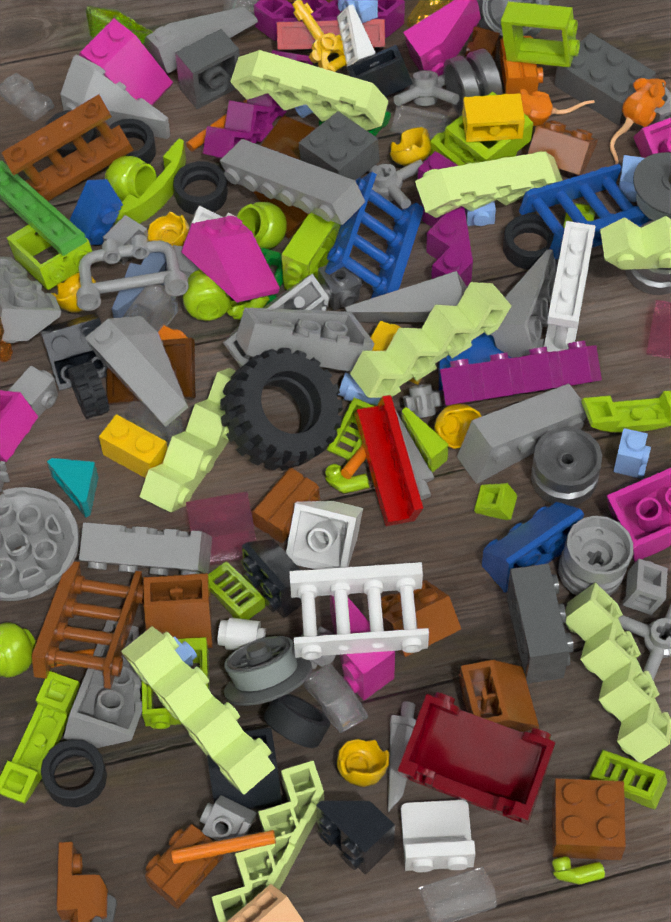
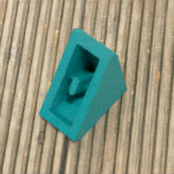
[47,458,98,518]

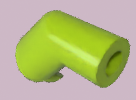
[227,296,269,320]
[325,464,370,494]
[552,856,605,885]

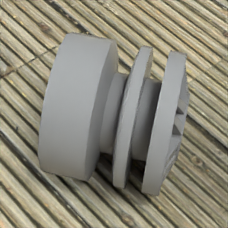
[558,516,633,596]

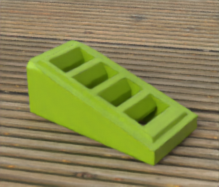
[327,397,374,461]
[401,407,448,473]
[208,561,265,620]
[590,750,667,810]

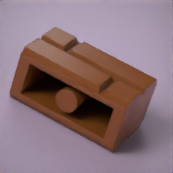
[252,468,321,543]
[145,824,223,909]

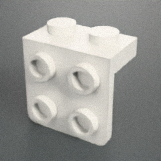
[401,800,475,872]

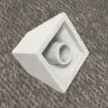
[286,501,363,569]

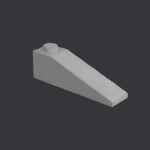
[143,7,258,74]
[60,54,171,139]
[490,250,557,358]
[0,256,61,343]
[345,271,467,322]
[85,316,188,427]
[64,620,142,748]

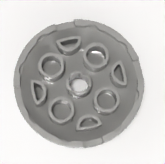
[0,487,79,601]

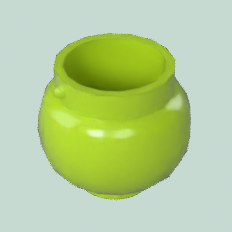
[105,156,157,202]
[237,202,287,249]
[183,269,232,321]
[0,623,36,678]

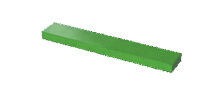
[0,161,87,256]

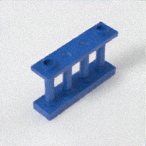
[519,164,652,260]
[325,171,424,299]

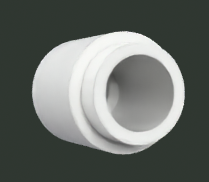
[218,618,266,651]

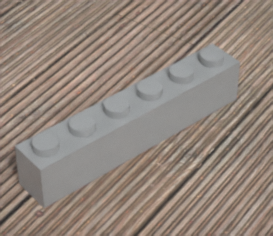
[220,139,365,225]

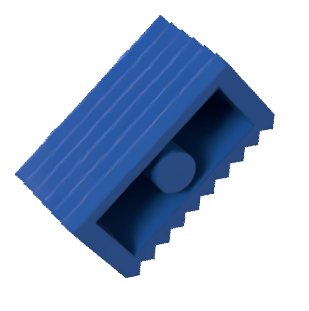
[69,179,123,245]

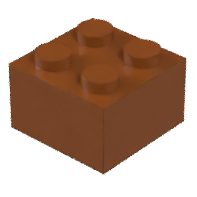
[552,778,626,860]

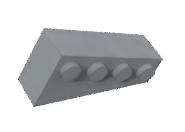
[236,308,375,371]
[457,383,587,484]
[79,523,212,576]

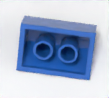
[482,502,584,593]

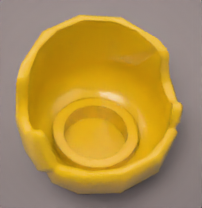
[390,127,431,166]
[148,212,189,246]
[51,273,96,313]
[434,403,482,449]
[337,739,389,787]

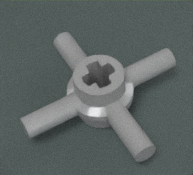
[394,70,460,106]
[368,159,423,209]
[618,604,671,681]

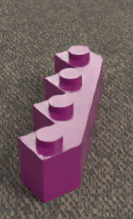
[254,0,405,41]
[203,50,313,158]
[417,151,473,287]
[440,341,602,405]

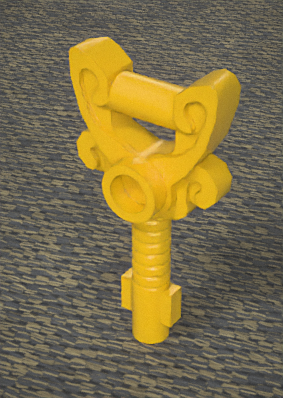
[292,0,347,72]

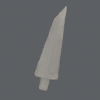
[395,409,434,500]
[388,702,416,812]

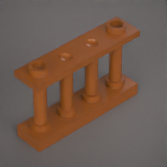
[1,94,134,201]
[32,561,144,689]

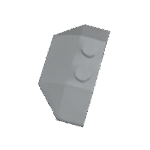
[223,274,329,367]

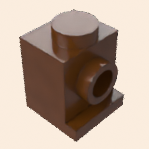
[465,26,500,60]

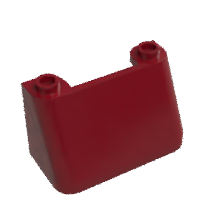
[398,692,556,825]

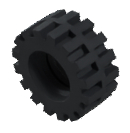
[68,361,110,419]

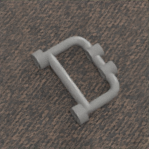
[76,234,189,311]

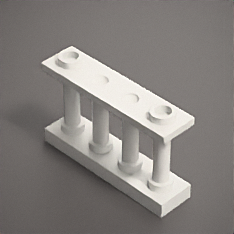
[544,221,595,352]
[289,562,429,660]

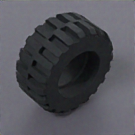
[220,348,343,470]

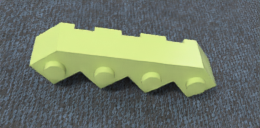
[230,50,388,131]
[415,151,563,218]
[600,216,671,270]
[350,282,512,398]
[139,368,236,512]
[565,582,671,763]
[121,626,275,795]
[212,761,324,922]

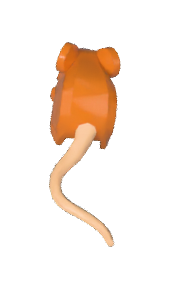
[609,78,666,165]
[519,89,595,126]

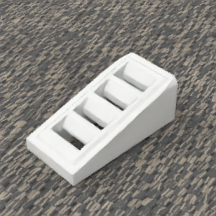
[337,4,375,67]

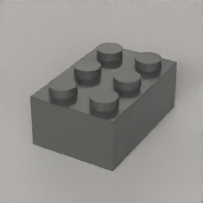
[555,32,656,126]
[506,563,573,684]

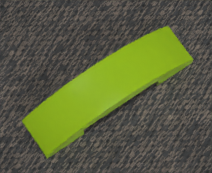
[114,138,186,225]
[581,391,671,432]
[0,671,80,804]

